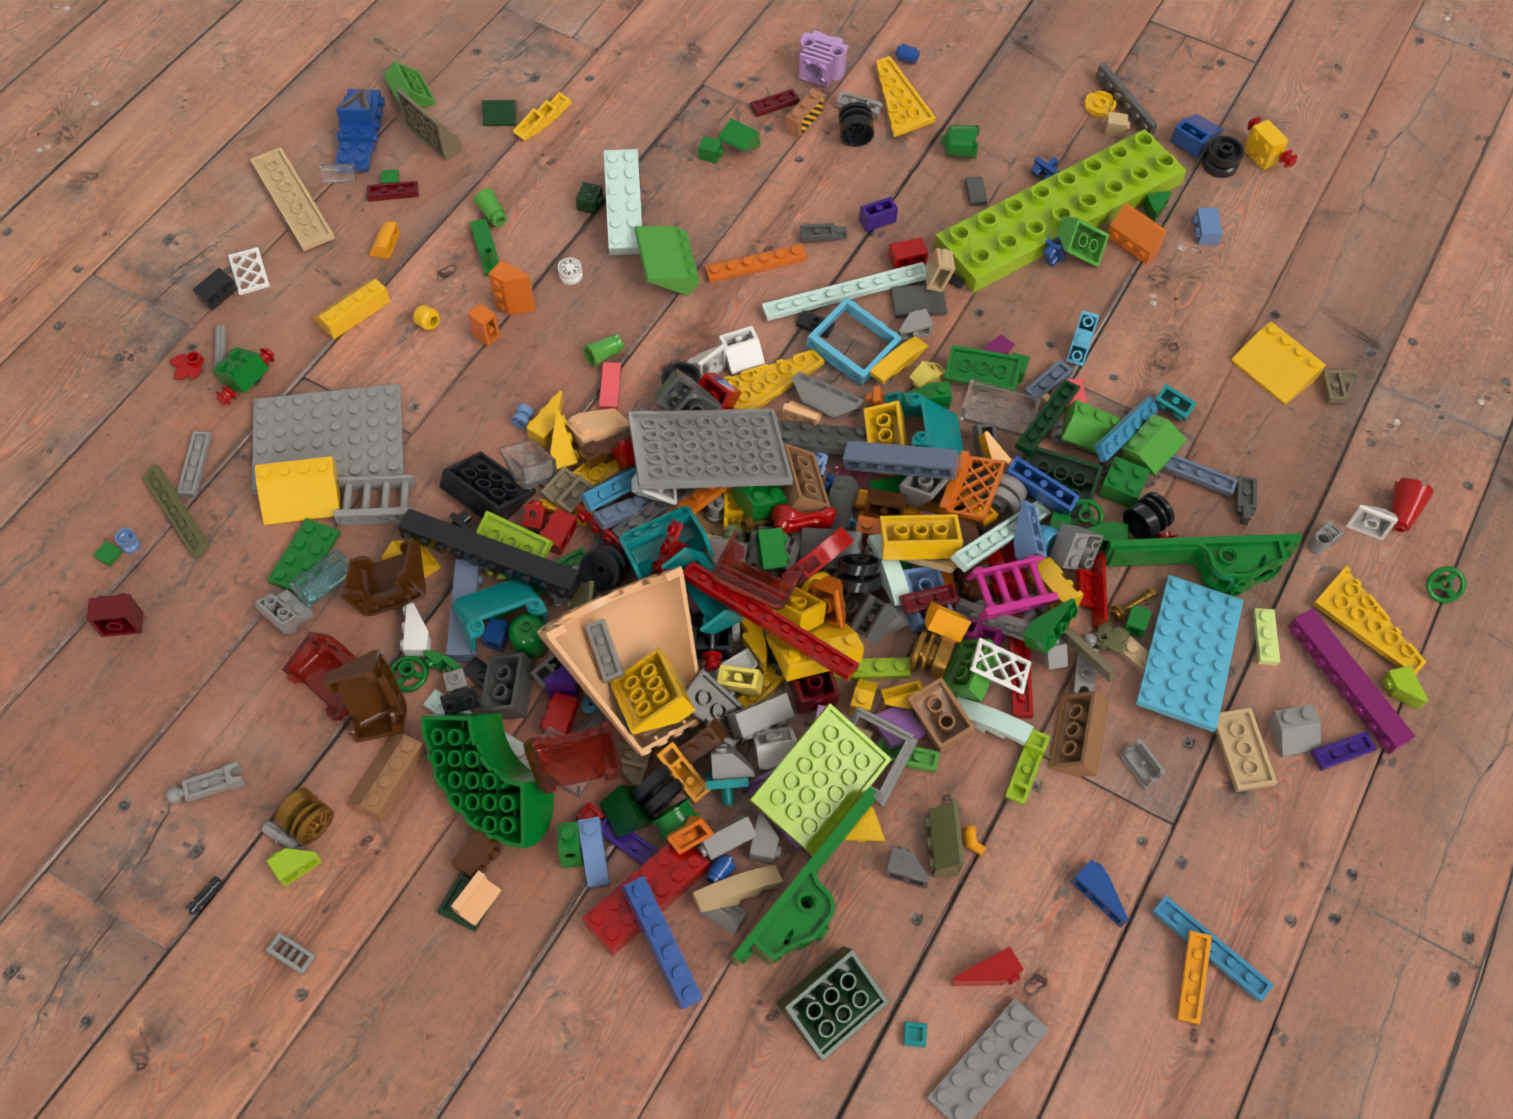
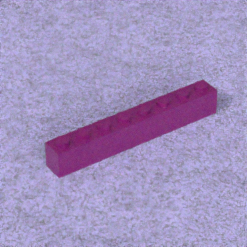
[1288,608,1416,755]

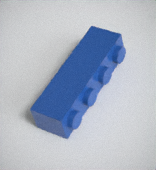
[1004,455,1080,515]

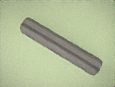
[214,325,226,367]

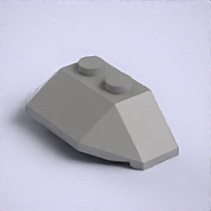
[792,372,864,417]

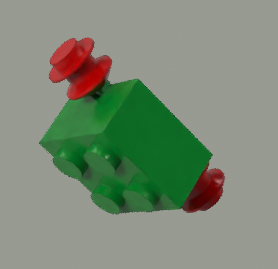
[212,347,275,405]

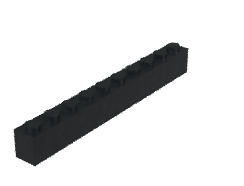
[397,509,582,600]

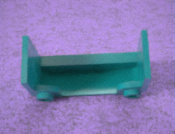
[619,506,715,580]
[661,547,745,634]

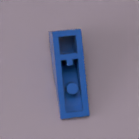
[1071,859,1129,928]

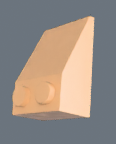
[565,408,630,448]

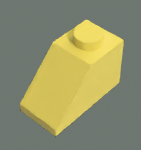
[910,361,946,388]
[717,665,764,696]

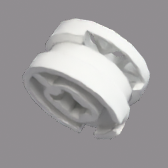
[558,257,583,285]

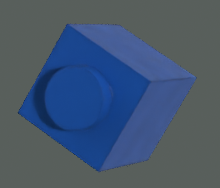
[482,618,510,652]

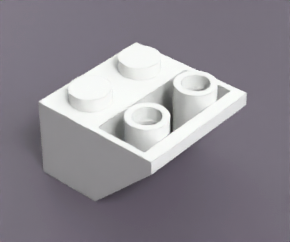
[719,326,765,375]

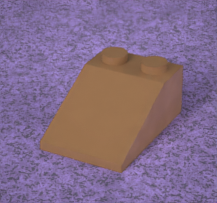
[907,677,976,754]

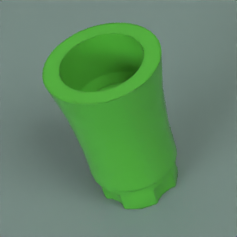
[474,188,507,227]
[583,334,624,368]

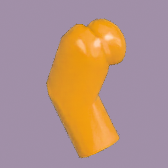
[963,825,987,856]

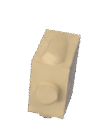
[926,248,955,292]

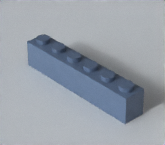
[843,441,960,480]
[446,559,485,663]

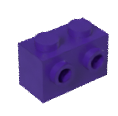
[859,197,898,232]

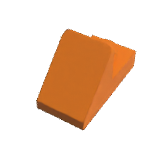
[667,815,714,855]

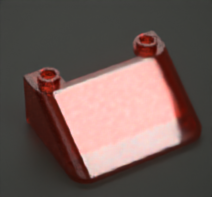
[712,530,807,610]

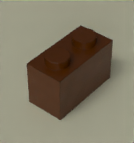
[864,488,906,519]
[678,718,728,764]
[451,830,501,879]

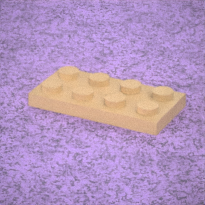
[1215,708,1278,792]

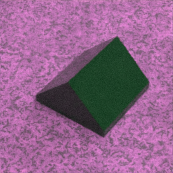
[482,100,517,126]
[600,785,654,839]

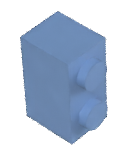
[1192,208,1223,245]

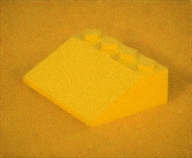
[1231,322,1326,405]
[255,456,341,526]
[765,623,864,681]
[609,647,696,735]

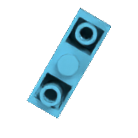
[1066,310,1100,366]

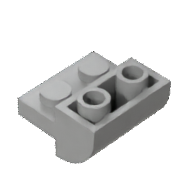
[255,590,313,635]

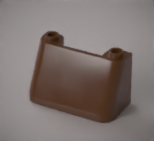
[341,538,426,616]
[323,649,407,743]

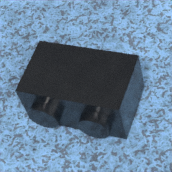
[192,268,238,311]

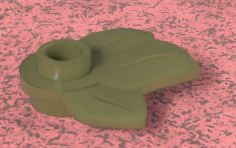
[1094,622,1130,652]

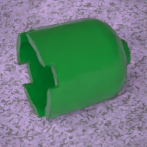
[941,125,979,159]
[508,613,549,660]

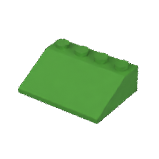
[634,226,700,296]

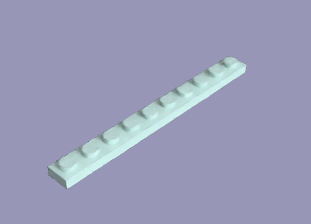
[762,262,926,321]

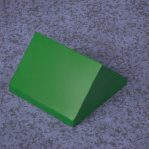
[718,118,761,152]

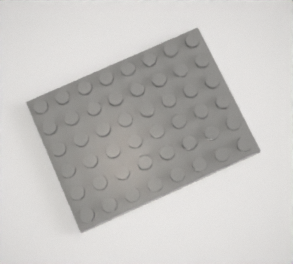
[252,383,405,495]
[628,408,793,490]

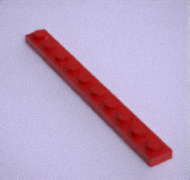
[1004,540,1034,719]
[683,561,860,681]

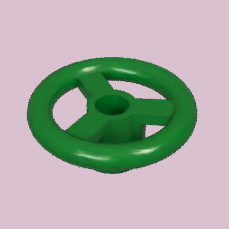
[1067,498,1104,526]
[1426,566,1467,603]
[390,656,429,692]

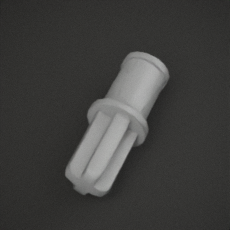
[262,821,301,850]

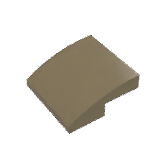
[540,466,593,514]

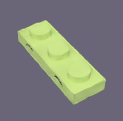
[1253,608,1280,665]

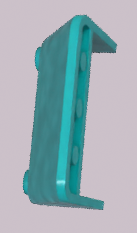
[903,393,964,457]
[453,579,547,652]

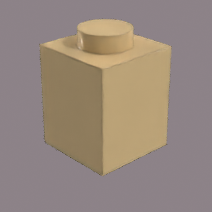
[1104,112,1130,138]

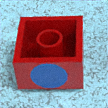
[698,372,742,410]

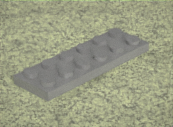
[926,998,1049,1119]

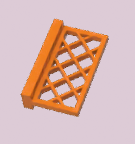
[939,451,1007,521]

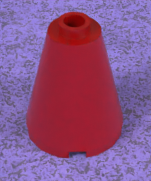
[1392,478,1433,532]

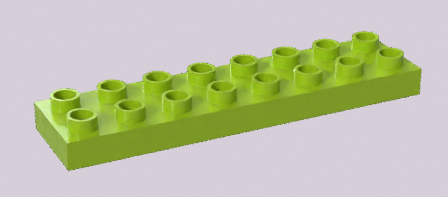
[933,129,1187,293]

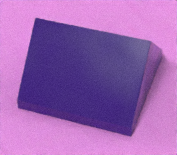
[544,666,580,700]

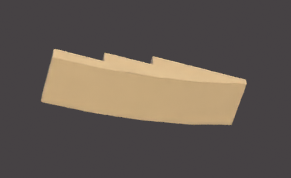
[692,864,783,912]

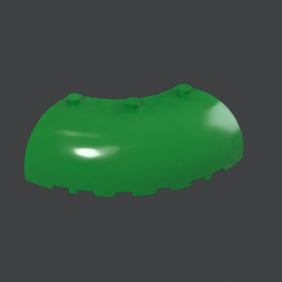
[421,713,554,848]

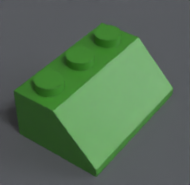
[384,61,436,108]
[1058,216,1110,267]
[1060,400,1122,455]
[1122,414,1186,476]
[943,639,1002,702]

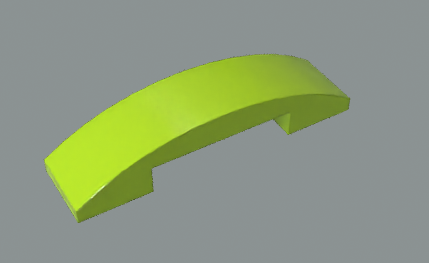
[1005,729,1051,805]

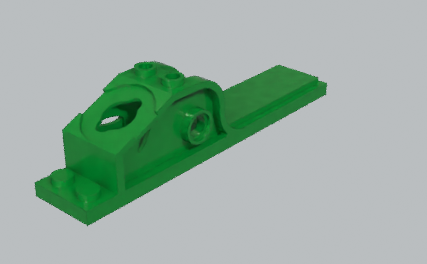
[1104,533,1302,596]
[730,787,876,966]

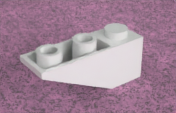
[400,603,432,658]

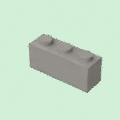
[726,693,795,740]

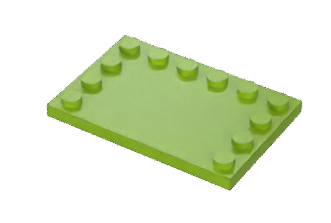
[749,703,892,857]

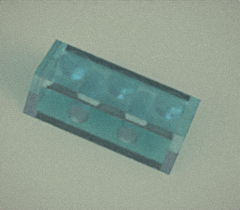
[289,549,349,608]

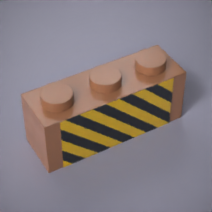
[785,88,826,137]

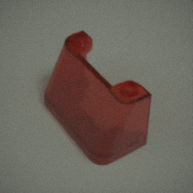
[282,631,357,721]
[523,722,623,794]

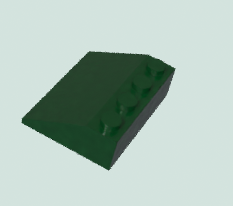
[1025,447,1103,519]
[776,946,889,1061]

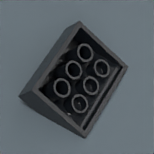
[439,451,536,520]

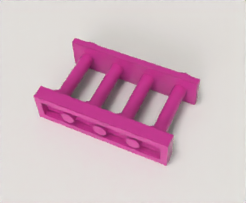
[966,554,1059,621]

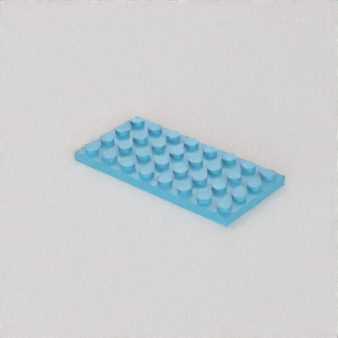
[1135,575,1244,732]

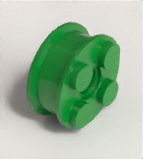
[650,797,700,839]

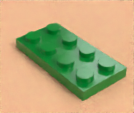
[944,345,1023,393]
[267,518,341,596]

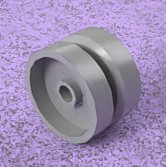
[979,473,1027,520]

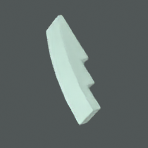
[867,534,910,606]
[957,697,1034,746]

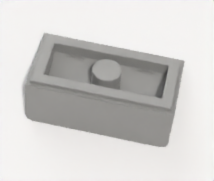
[699,905,748,935]

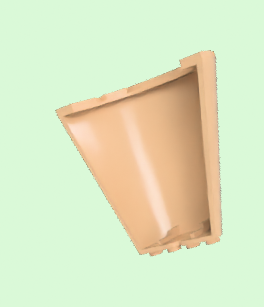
[537,566,700,756]

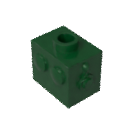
[576,182,604,214]

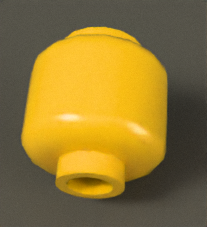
[413,305,440,330]

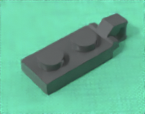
[800,223,847,242]
[1236,475,1257,525]

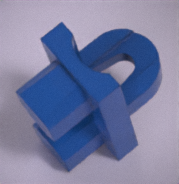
[1031,156,1059,180]
[1043,237,1066,267]

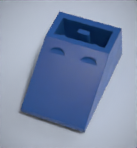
[1170,114,1224,157]

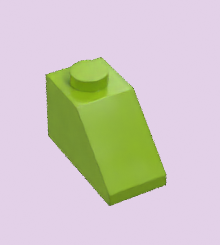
[1381,665,1429,710]
[267,848,322,887]

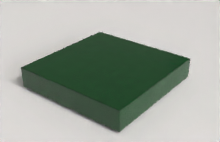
[437,873,490,932]

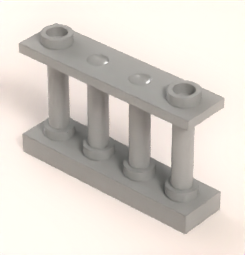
[334,474,417,526]

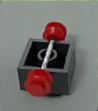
[692,613,732,671]

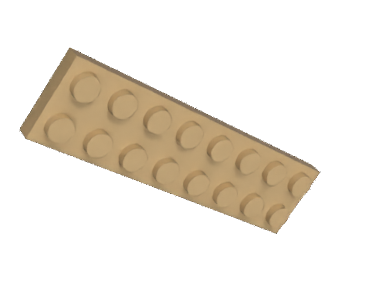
[250,147,335,252]

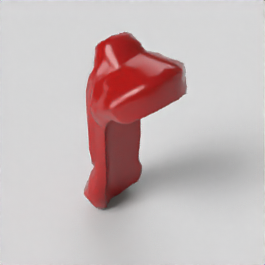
[770,504,836,534]

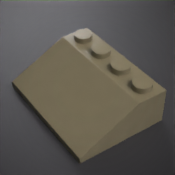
[396,88,461,161]

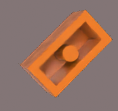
[468,303,500,346]

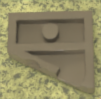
[1321,370,1358,403]
[606,740,652,787]

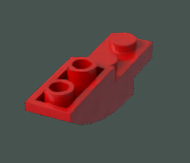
[781,526,854,587]

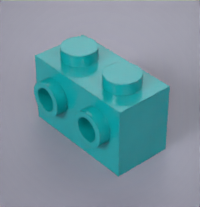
[1155,384,1197,421]

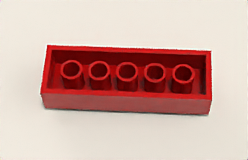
[582,842,710,957]

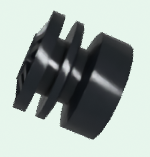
[839,102,874,147]
[1122,492,1175,539]

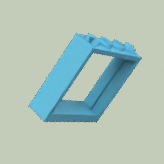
[806,297,902,387]

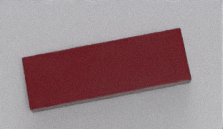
[750,89,800,117]
[367,181,419,202]
[899,583,959,616]

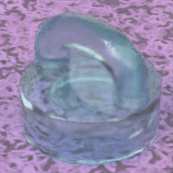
[723,525,743,542]

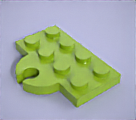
[476,511,554,581]

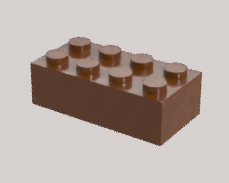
[954,518,994,603]

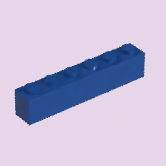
[620,876,703,1010]

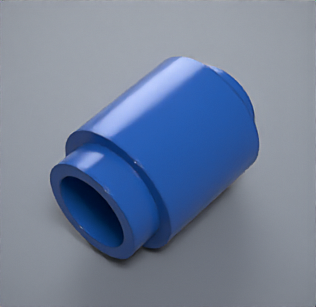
[896,43,920,64]
[705,854,735,884]

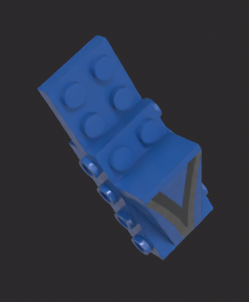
[335,89,385,171]

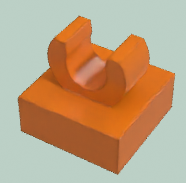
[865,386,885,407]

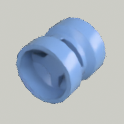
[511,404,534,429]
[115,528,141,554]

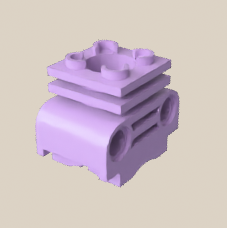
[799,30,849,88]

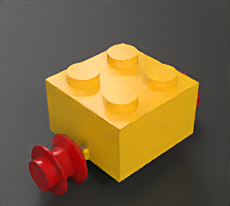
[1244,117,1298,171]

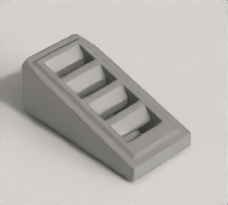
[265,932,316,975]

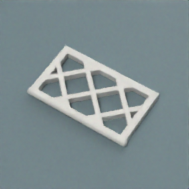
[228,247,270,295]
[970,638,1031,694]

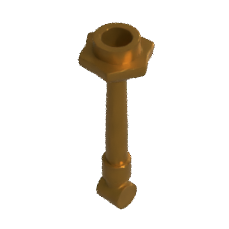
[740,515,774,533]
[1110,587,1158,622]

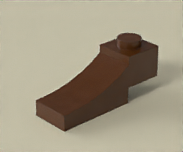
[578,430,631,470]

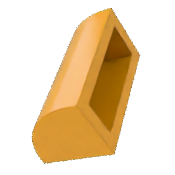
[369,221,400,259]
[925,602,971,643]

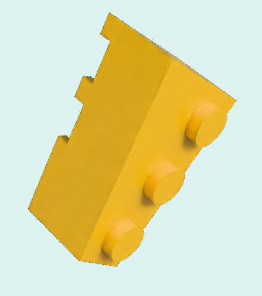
[1027,557,1084,610]

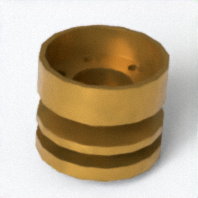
[910,629,956,678]
[275,788,334,845]

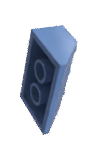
[903,567,953,633]

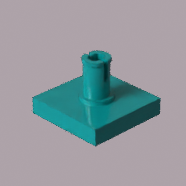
[705,771,749,805]

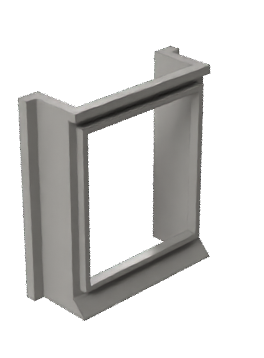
[849,707,918,806]

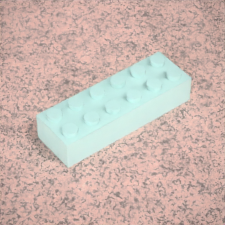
[604,149,642,255]

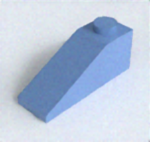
[1013,500,1047,561]
[578,817,610,888]

